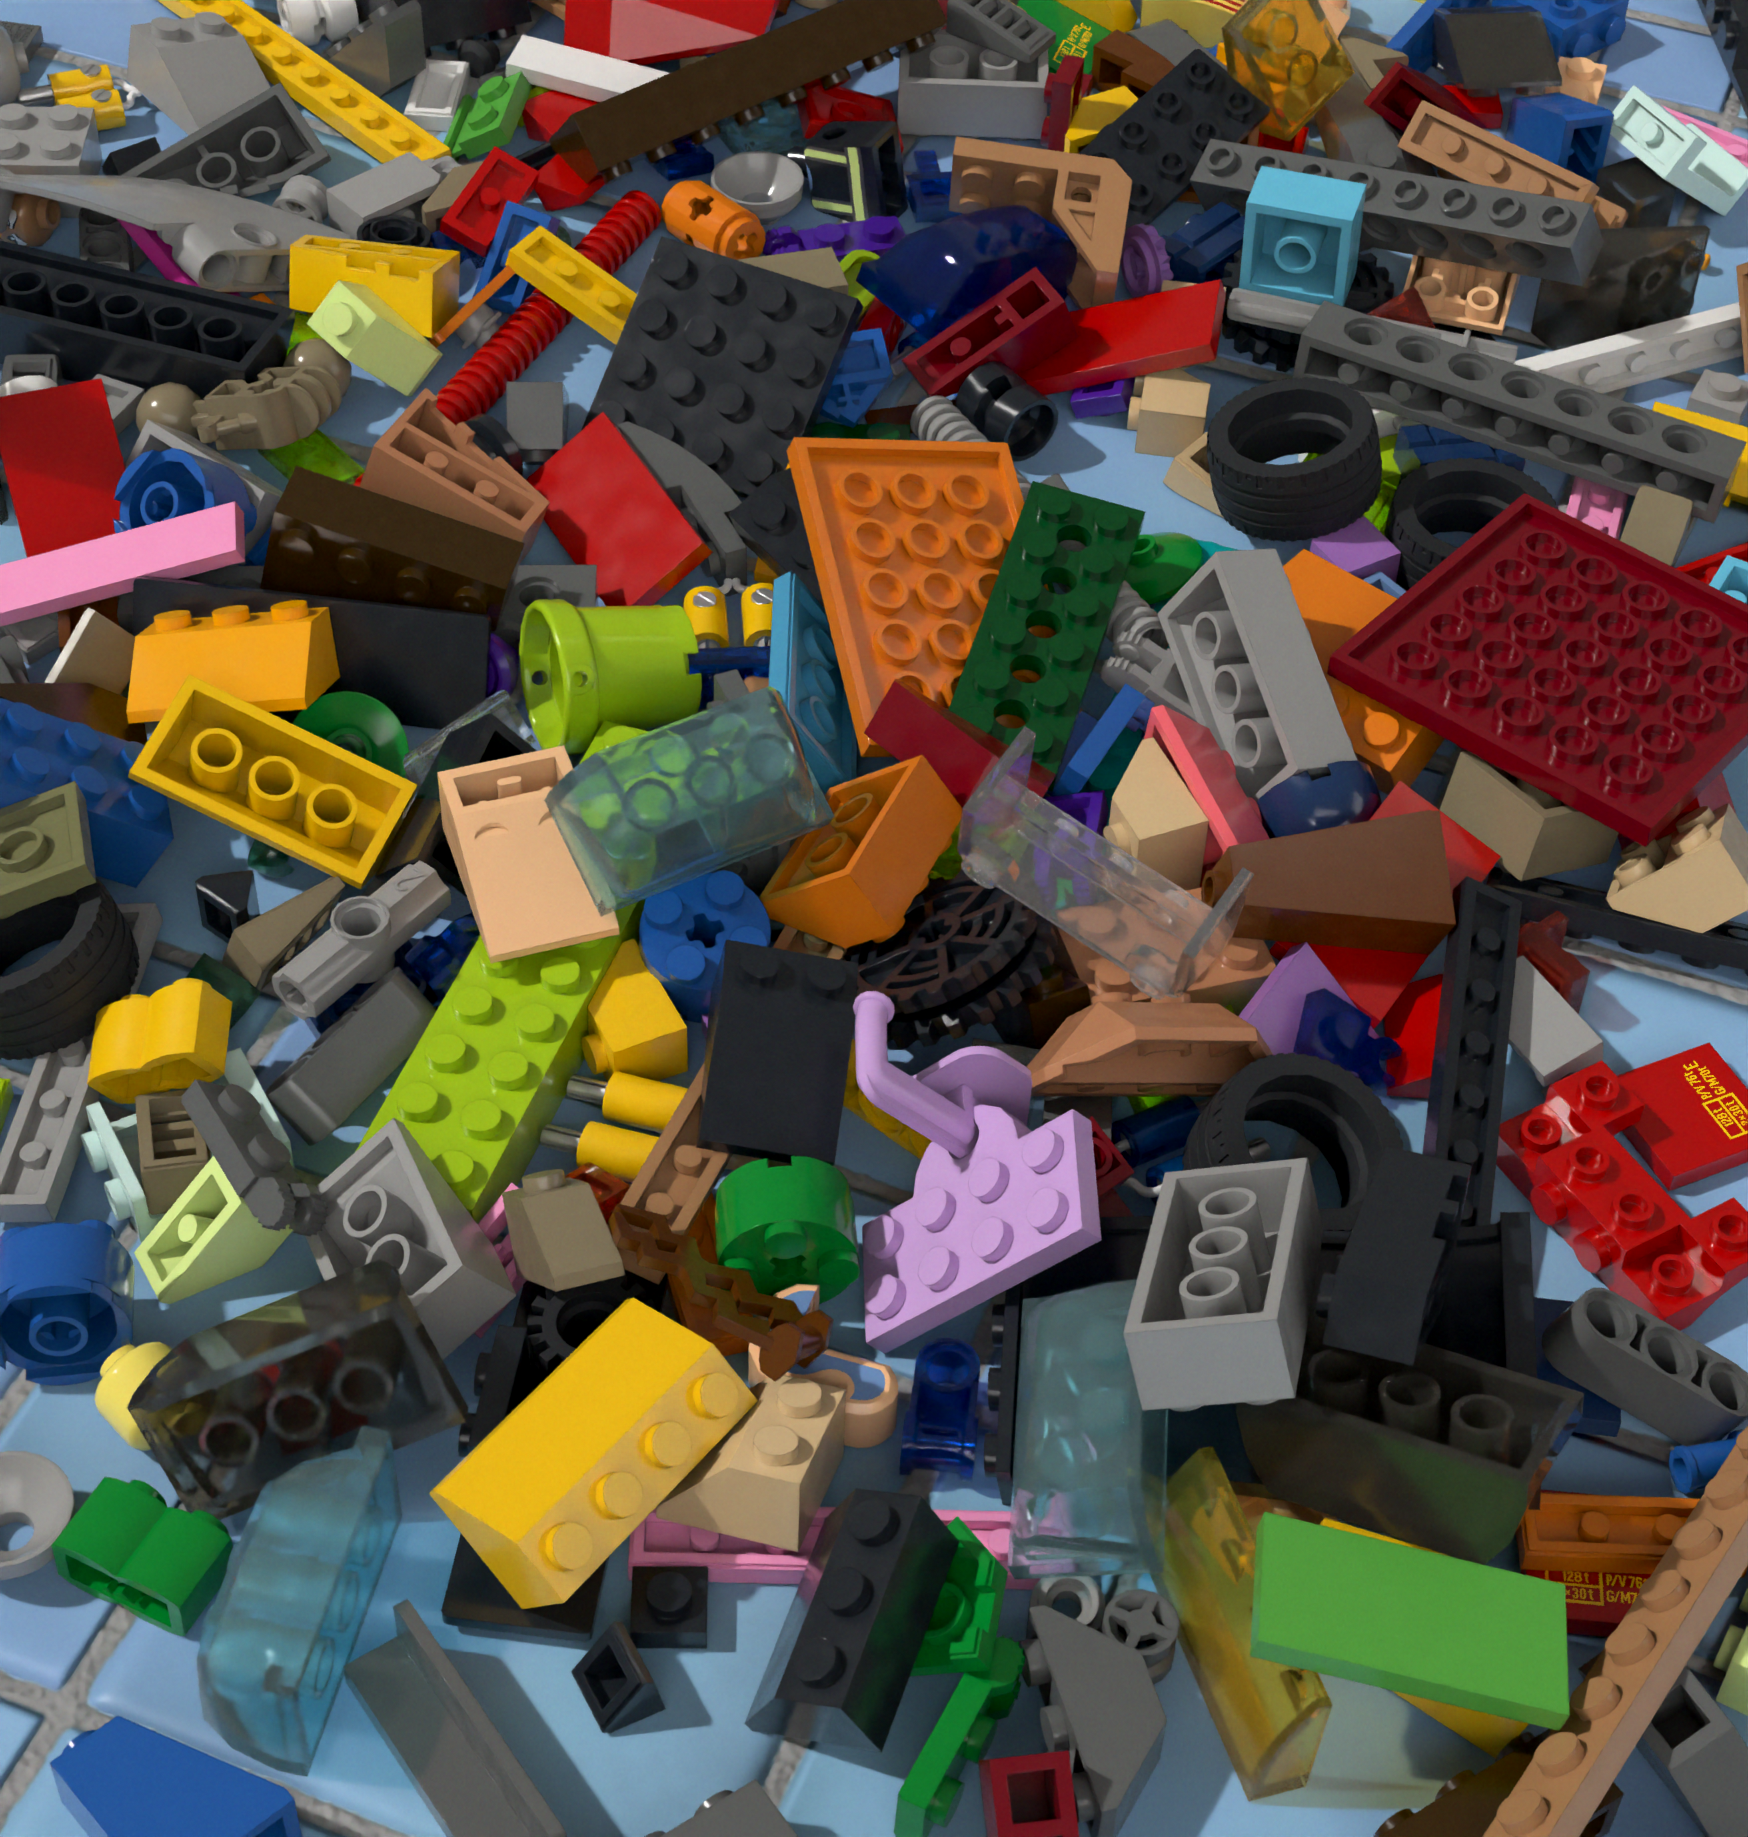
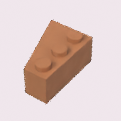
[360,388,550,563]

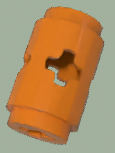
[661,180,766,260]

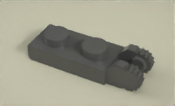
[181,1079,328,1237]

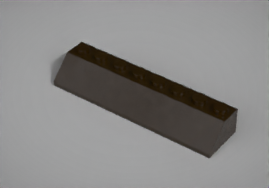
[549,0,948,185]

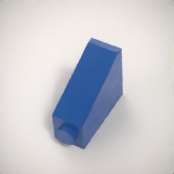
[1505,92,1614,195]
[49,1716,302,1837]

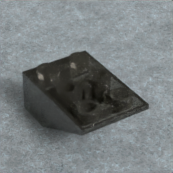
[1432,5,1562,97]
[1530,225,1711,351]

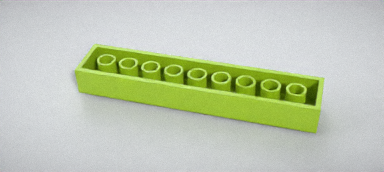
[355,720,720,1224]

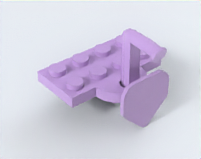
[853,991,1101,1354]

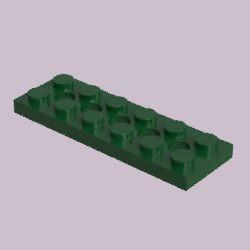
[948,481,1145,792]

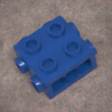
[1487,0,1629,62]

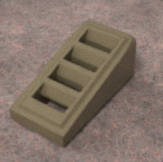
[222,876,345,998]
[135,1089,211,1215]

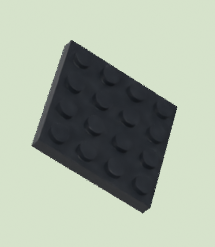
[581,236,863,498]

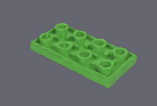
[1250,1512,1570,1731]

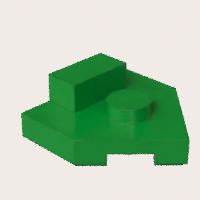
[910,1516,1008,1677]

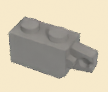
[326,152,463,240]

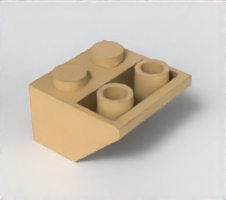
[1606,803,1748,933]

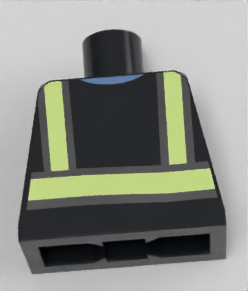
[787,121,908,222]

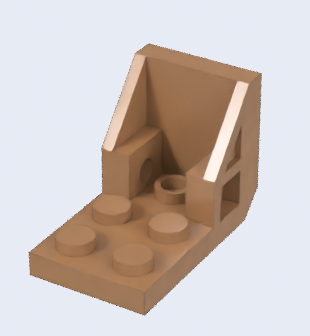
[949,136,1132,310]

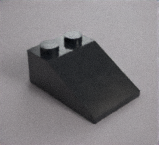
[696,939,858,1166]

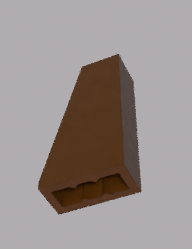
[1201,810,1456,955]

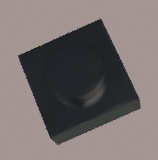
[630,1566,708,1648]

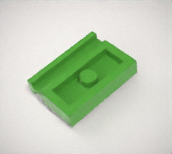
[443,71,532,163]

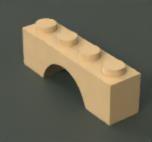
[1127,280,1226,458]

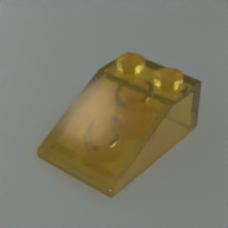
[1222,0,1355,142]

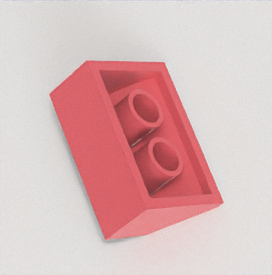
[1144,705,1270,888]

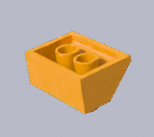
[126,600,340,724]

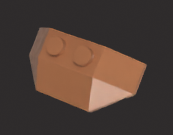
[1027,992,1274,1097]

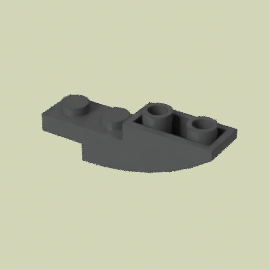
[617,421,747,597]

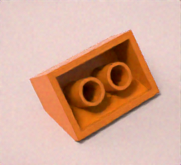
[759,755,965,948]

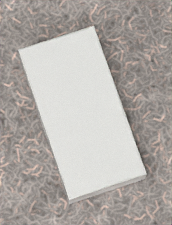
[404,59,470,132]

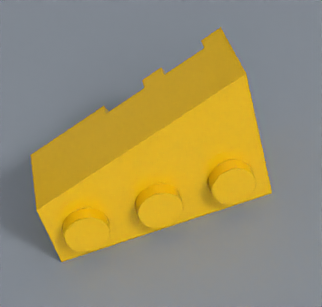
[289,234,460,338]

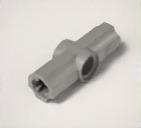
[272,860,451,1021]

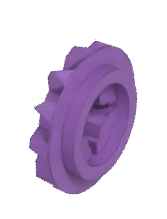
[1120,223,1174,298]

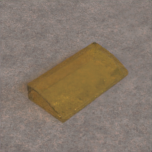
[1137,1446,1332,1802]

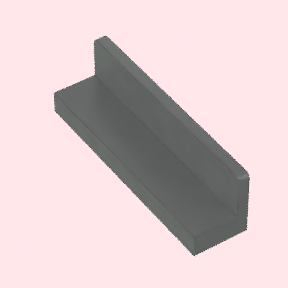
[343,1599,567,1837]

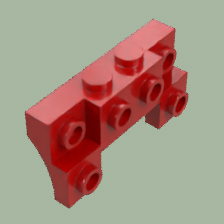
[1496,1060,1748,1331]

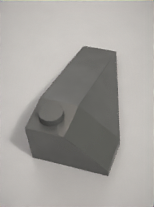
[1300,61,1437,177]
[120,82,331,198]

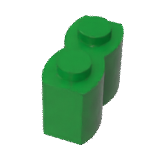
[51,1477,236,1636]

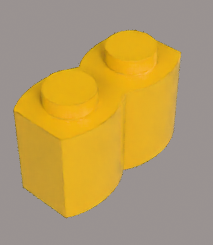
[87,978,232,1104]

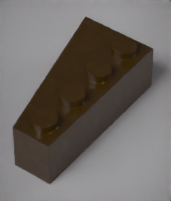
[260,466,525,631]

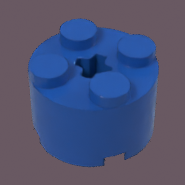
[113,448,257,537]
[639,870,771,1023]
[0,1220,135,1386]

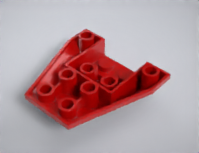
[564,0,780,65]

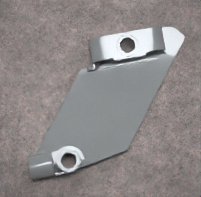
[0,166,350,293]

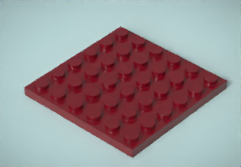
[1327,493,1748,847]

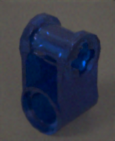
[899,1338,980,1482]

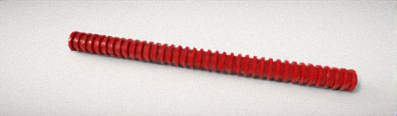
[352,190,661,487]

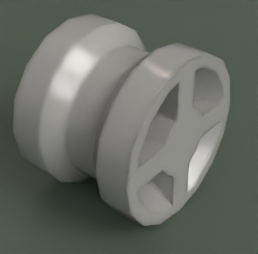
[272,175,329,224]

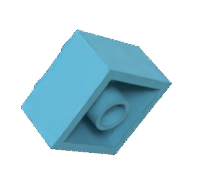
[1239,166,1367,307]

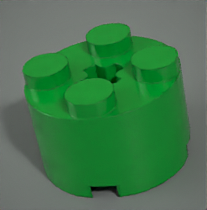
[715,1156,860,1304]

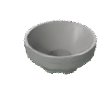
[711,151,804,226]
[0,1451,76,1580]

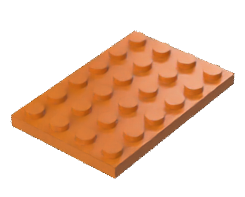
[786,437,1082,757]

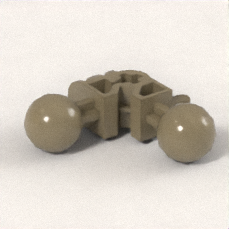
[136,338,352,450]

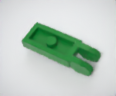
[894,1635,1025,1837]

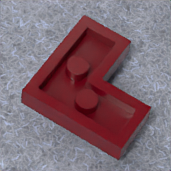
[1040,55,1093,152]

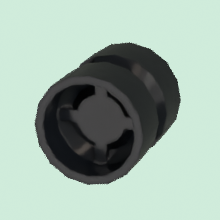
[955,361,1058,462]

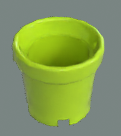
[519,599,702,756]

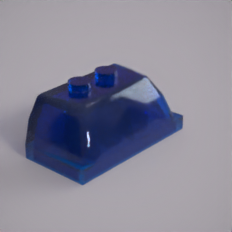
[856,205,1078,340]

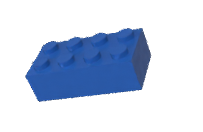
[0,698,174,888]

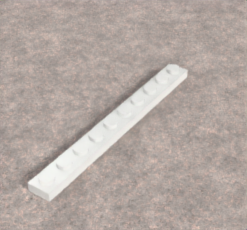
[1298,302,1743,462]

